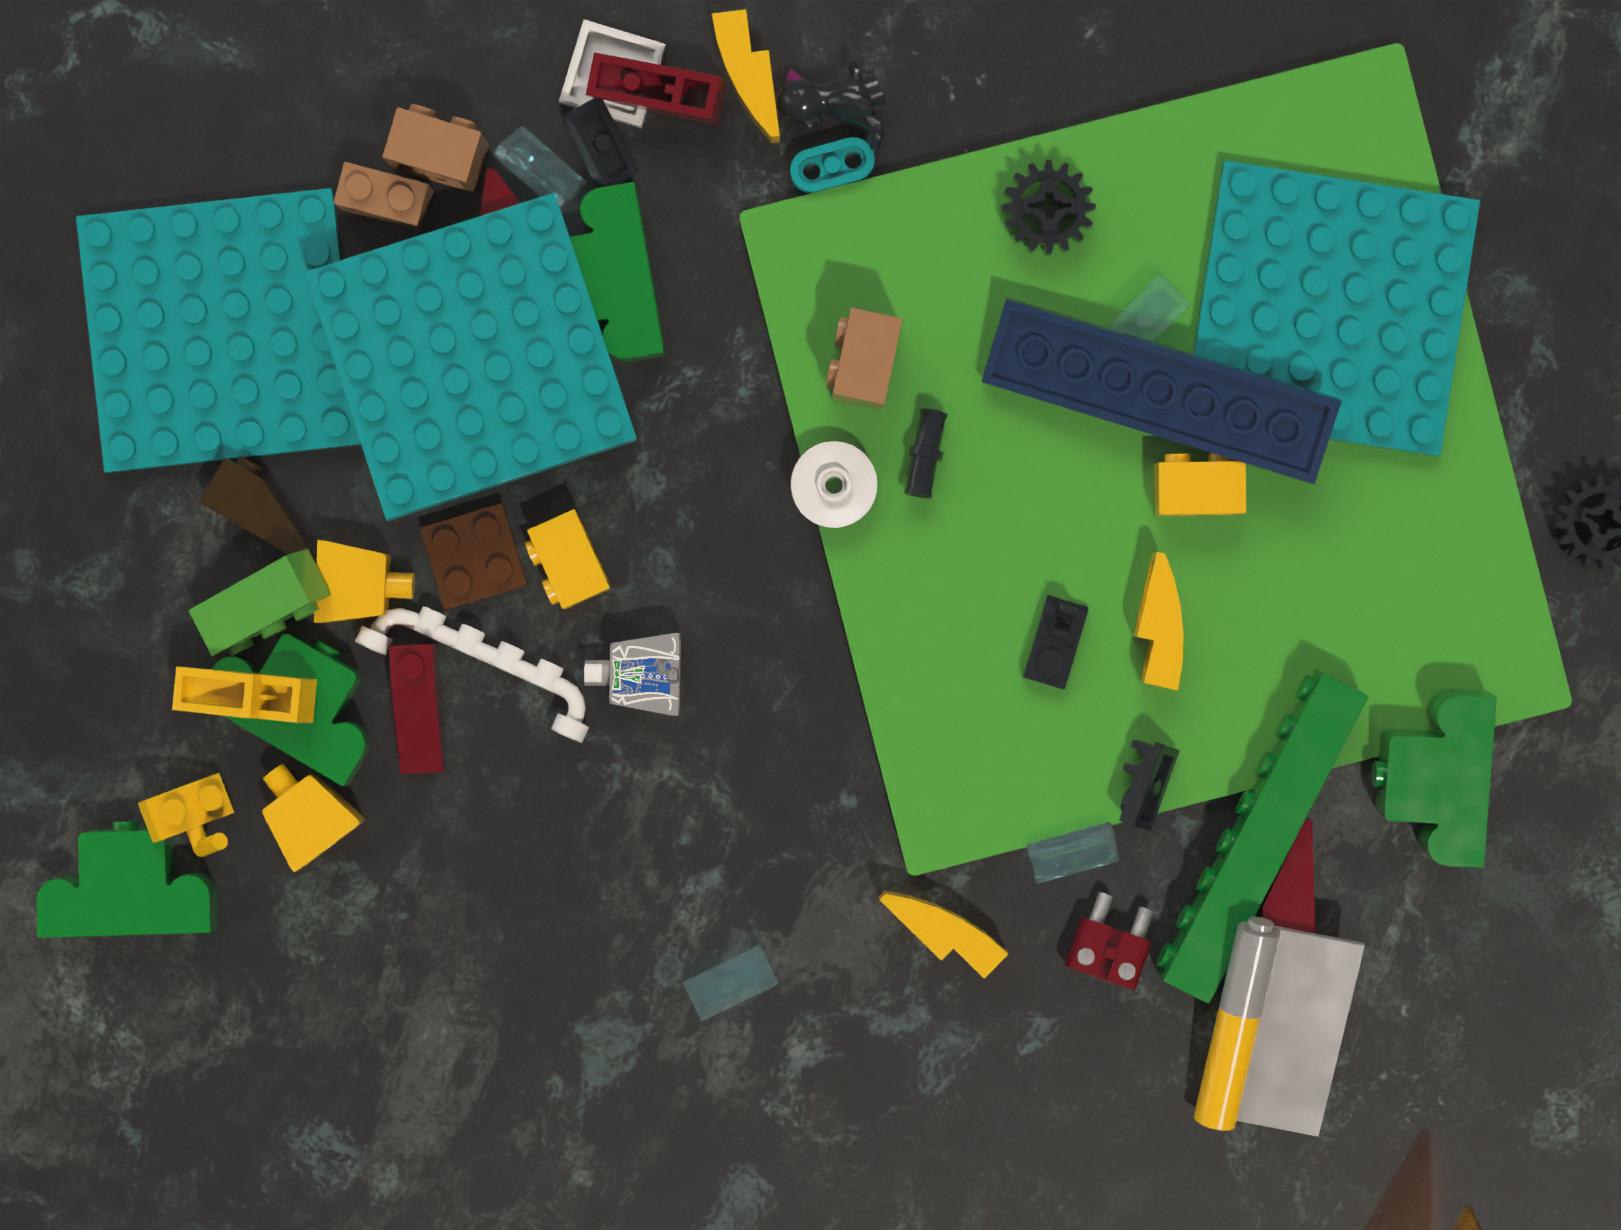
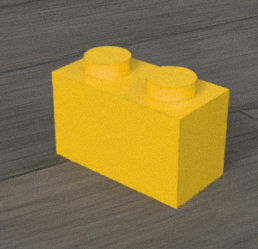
[1154,453,1246,516]
[524,509,612,609]

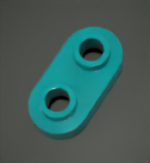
[790,137,875,194]

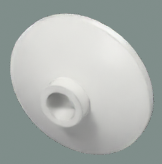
[791,441,877,528]

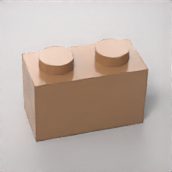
[333,162,434,232]

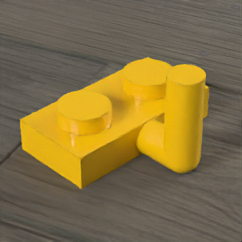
[138,773,234,857]

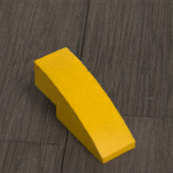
[712,9,780,143]
[1133,552,1184,691]
[172,667,317,723]
[879,891,1008,979]

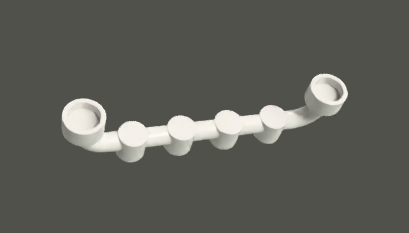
[355,606,589,743]

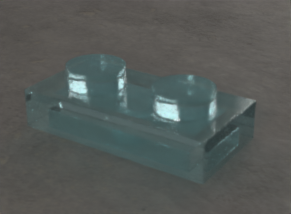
[493,126,587,209]
[1106,274,1191,342]
[1027,822,1119,884]
[683,944,779,1022]

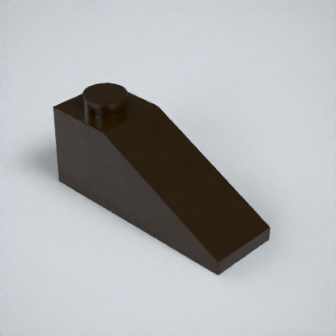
[199,455,317,564]

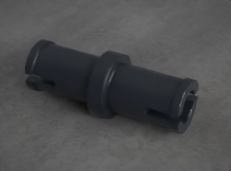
[904,408,948,499]

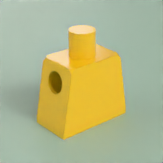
[314,540,415,623]
[262,763,366,872]

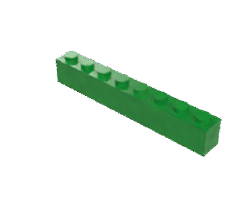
[1156,669,1369,1004]

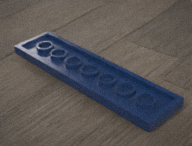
[981,298,1342,485]

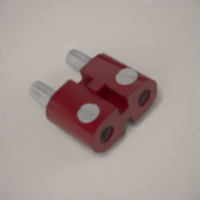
[1064,892,1153,992]

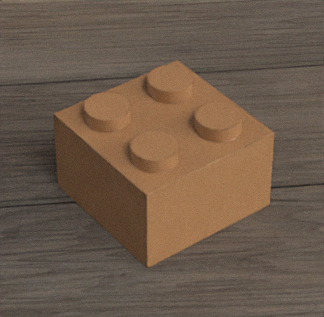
[382,104,490,194]
[825,307,903,410]

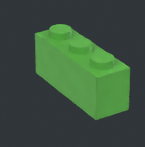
[188,549,331,657]

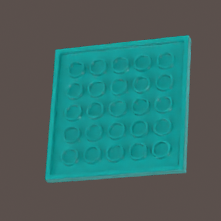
[1193,160,1480,457]
[76,188,361,473]
[305,193,637,522]

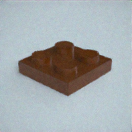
[420,503,528,610]

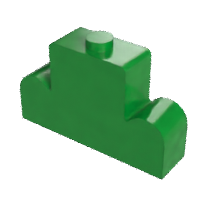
[570,182,666,362]
[212,634,371,787]
[1371,689,1497,868]
[36,821,218,938]

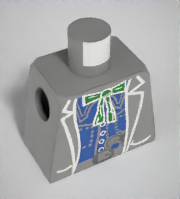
[584,633,681,716]

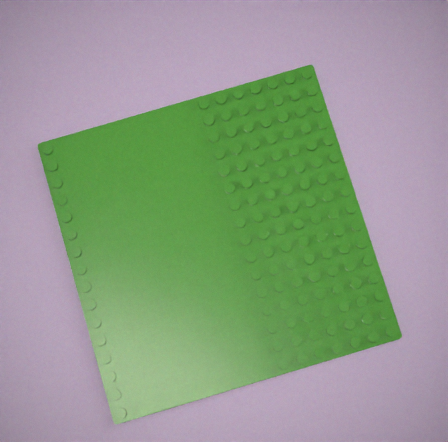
[740,43,1572,876]

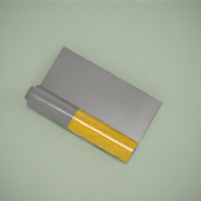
[1193,916,1365,1137]

